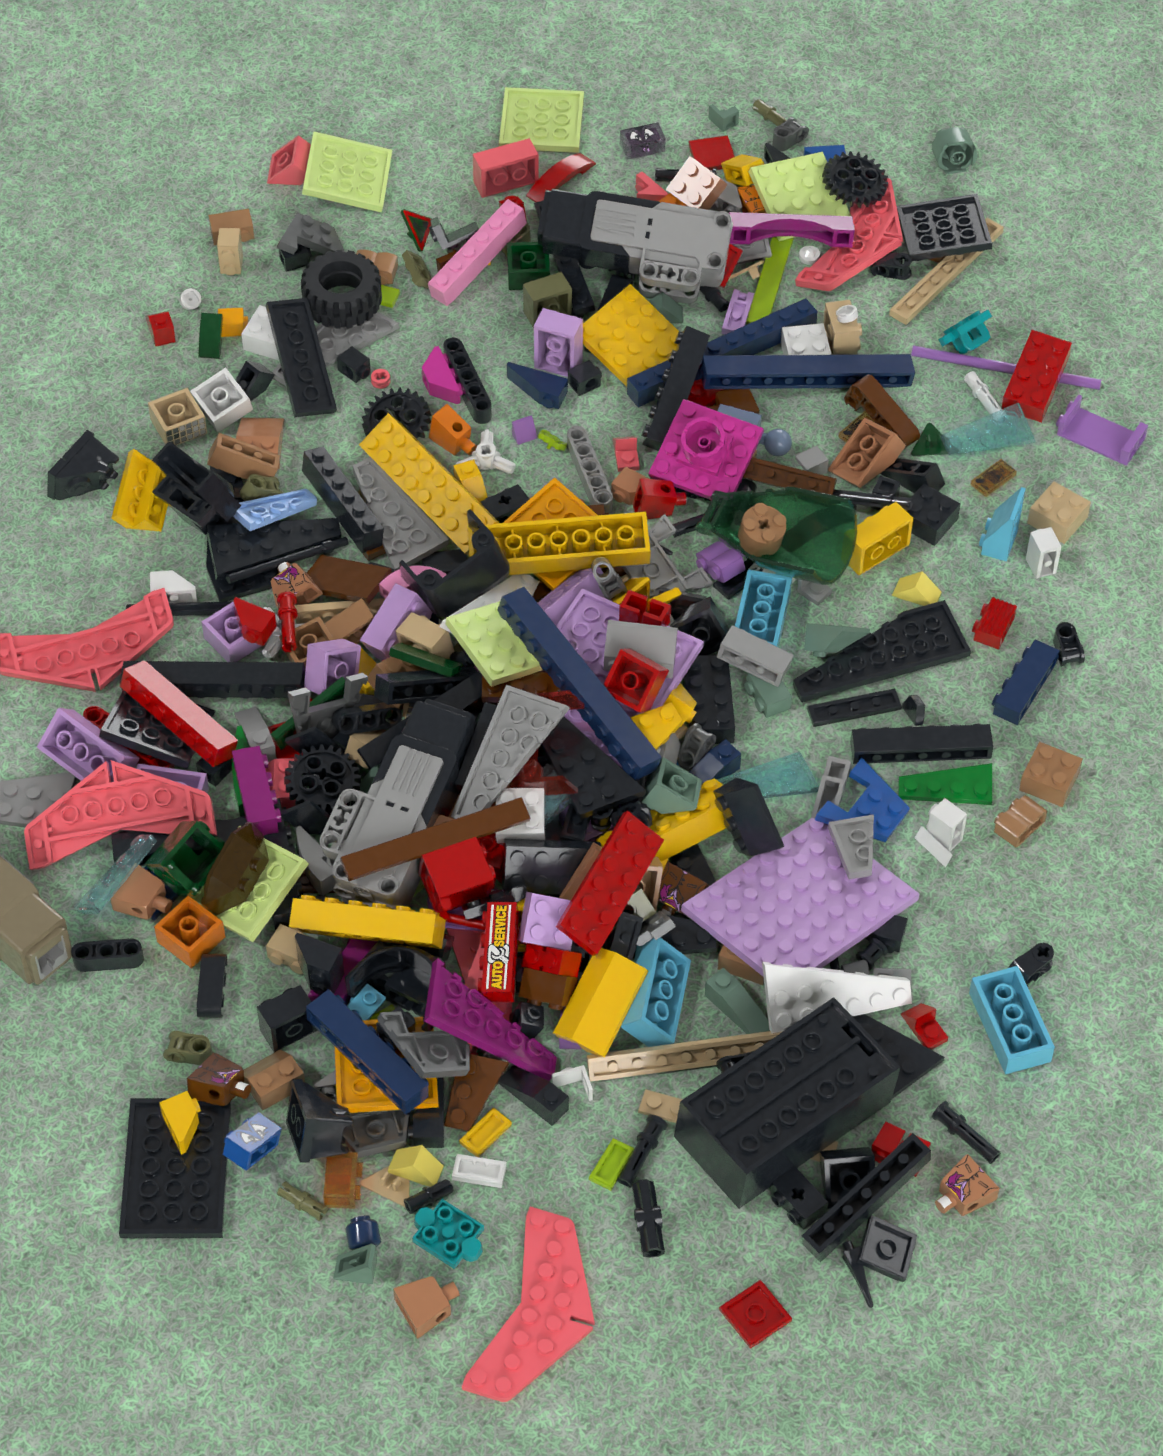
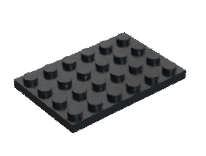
[119,1098,231,1238]

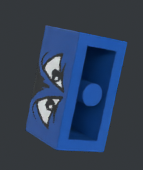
[223,1112,282,1171]

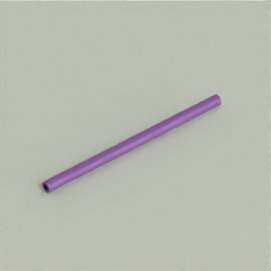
[911,345,1102,390]

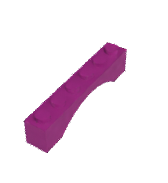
[729,212,855,248]

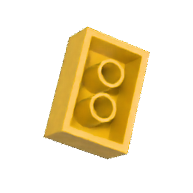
[842,502,913,575]

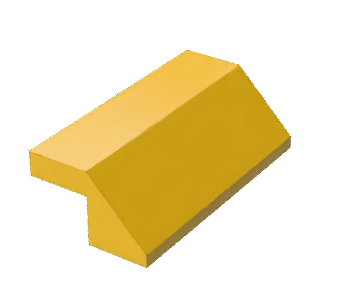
[111,449,168,532]
[553,948,648,1058]

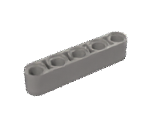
[567,426,613,515]

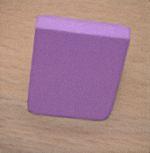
[512,415,537,445]

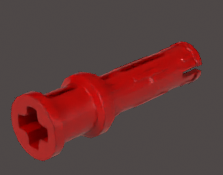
[277,591,298,652]

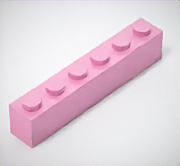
[428,199,527,306]

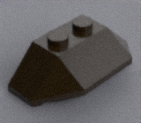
[201,822,269,916]

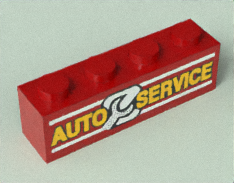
[478,902,519,1002]

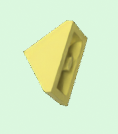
[892,571,942,606]
[387,1145,444,1187]

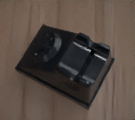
[47,430,119,501]
[286,1079,353,1163]

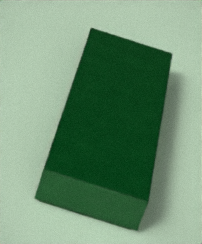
[389,642,462,677]

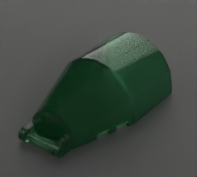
[695,487,857,585]

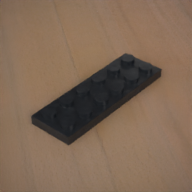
[265,298,337,418]

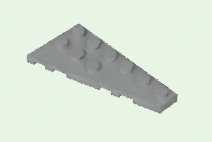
[272,312,399,386]
[353,457,449,570]
[451,685,570,819]
[0,772,77,828]

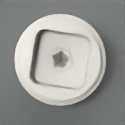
[799,246,820,265]
[179,288,201,310]
[836,305,858,323]

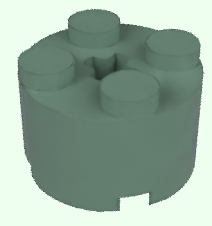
[932,127,977,174]

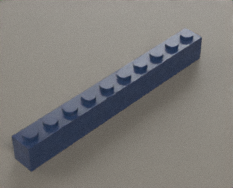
[627,298,818,408]
[700,354,916,389]
[497,587,662,781]

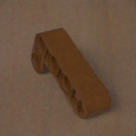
[844,375,920,450]

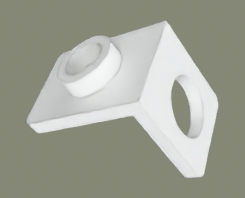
[552,1065,593,1101]

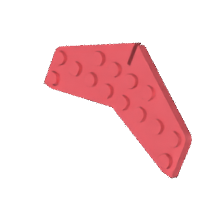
[795,178,903,291]
[0,588,174,692]
[24,760,217,870]
[462,1206,595,1402]

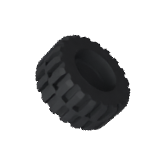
[301,250,382,329]

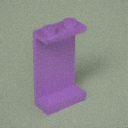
[1056,395,1148,466]

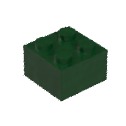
[507,242,550,290]

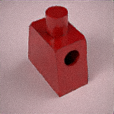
[633,478,686,520]

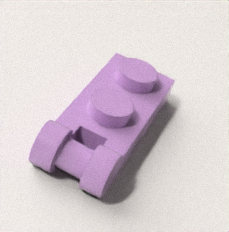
[721,289,755,334]

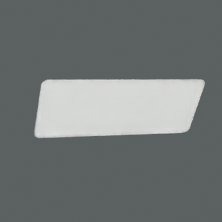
[915,826,952,867]

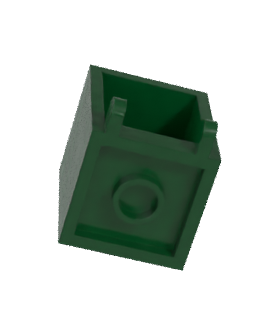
[145,821,225,896]

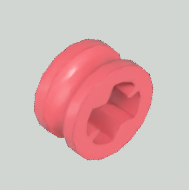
[371,369,390,389]

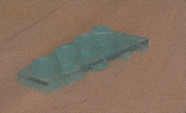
[73,835,157,914]

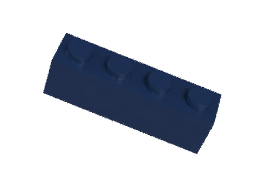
[992,639,1060,726]

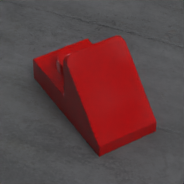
[900,1003,949,1050]

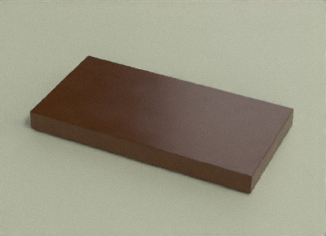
[307,555,392,604]

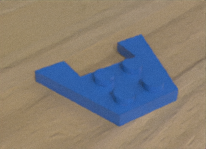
[815,758,910,843]

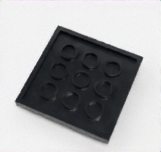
[897,194,992,261]
[99,690,216,769]

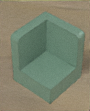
[708,104,739,132]

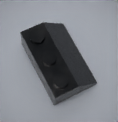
[713,778,784,856]

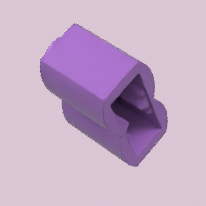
[696,541,746,583]

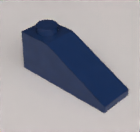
[507,362,568,409]
[689,740,741,785]

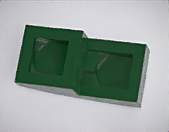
[198,312,223,359]

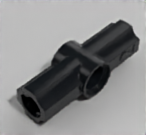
[632,1179,665,1258]

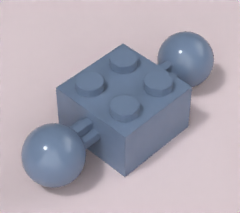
[718,404,792,457]

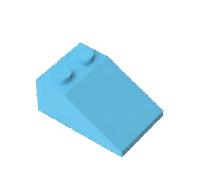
[979,487,1026,562]

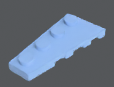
[233,489,317,531]

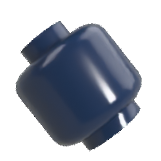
[345,1215,381,1250]

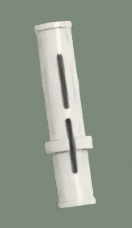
[964,371,1008,425]

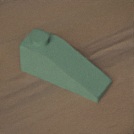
[705,968,770,1034]

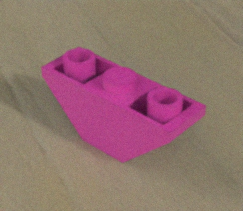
[422,346,463,404]

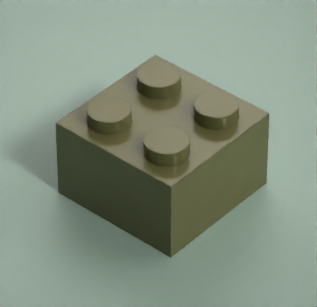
[523,272,572,329]

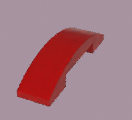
[526,153,596,202]

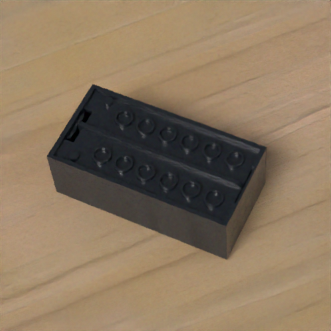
[674,997,901,1209]

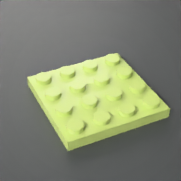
[499,87,584,153]
[302,132,392,213]
[748,152,851,241]
[445,601,543,687]
[190,826,309,942]

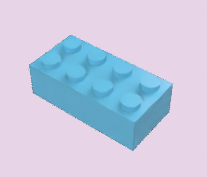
[735,570,792,648]
[621,938,691,1047]
[969,966,1055,1075]

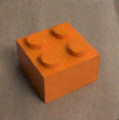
[154,896,225,969]

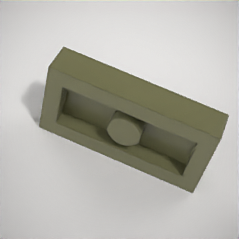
[401,250,432,289]

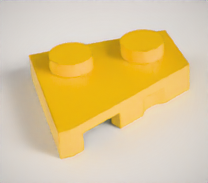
[630,702,682,750]

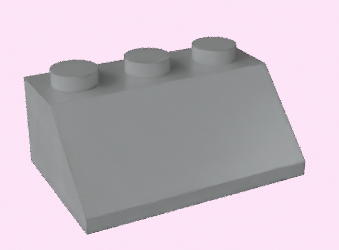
[603,620,678,678]

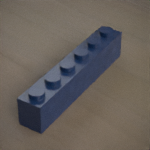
[306,989,429,1115]

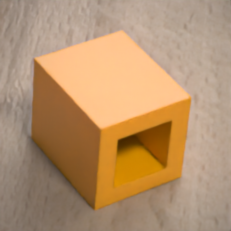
[218,308,249,337]

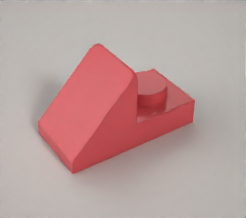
[635,171,668,201]
[613,436,640,472]

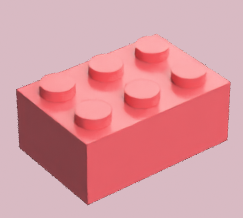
[473,138,539,198]

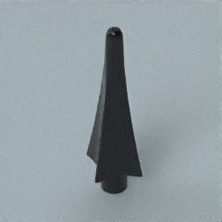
[842,1240,874,1308]

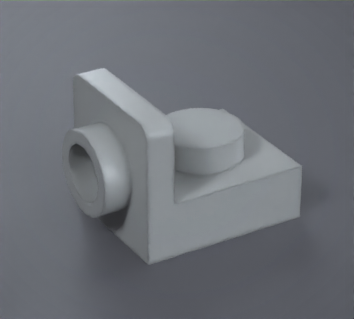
[797,567,832,606]

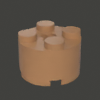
[738,503,786,557]

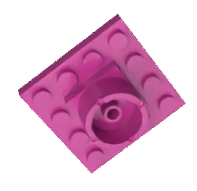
[648,399,764,506]

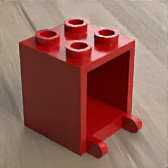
[418,837,496,922]

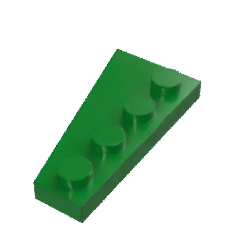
[898,763,992,805]

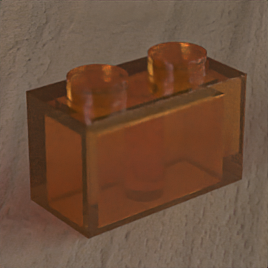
[323,1152,363,1209]

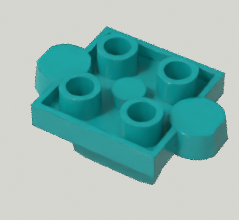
[938,310,993,354]
[412,1199,484,1269]

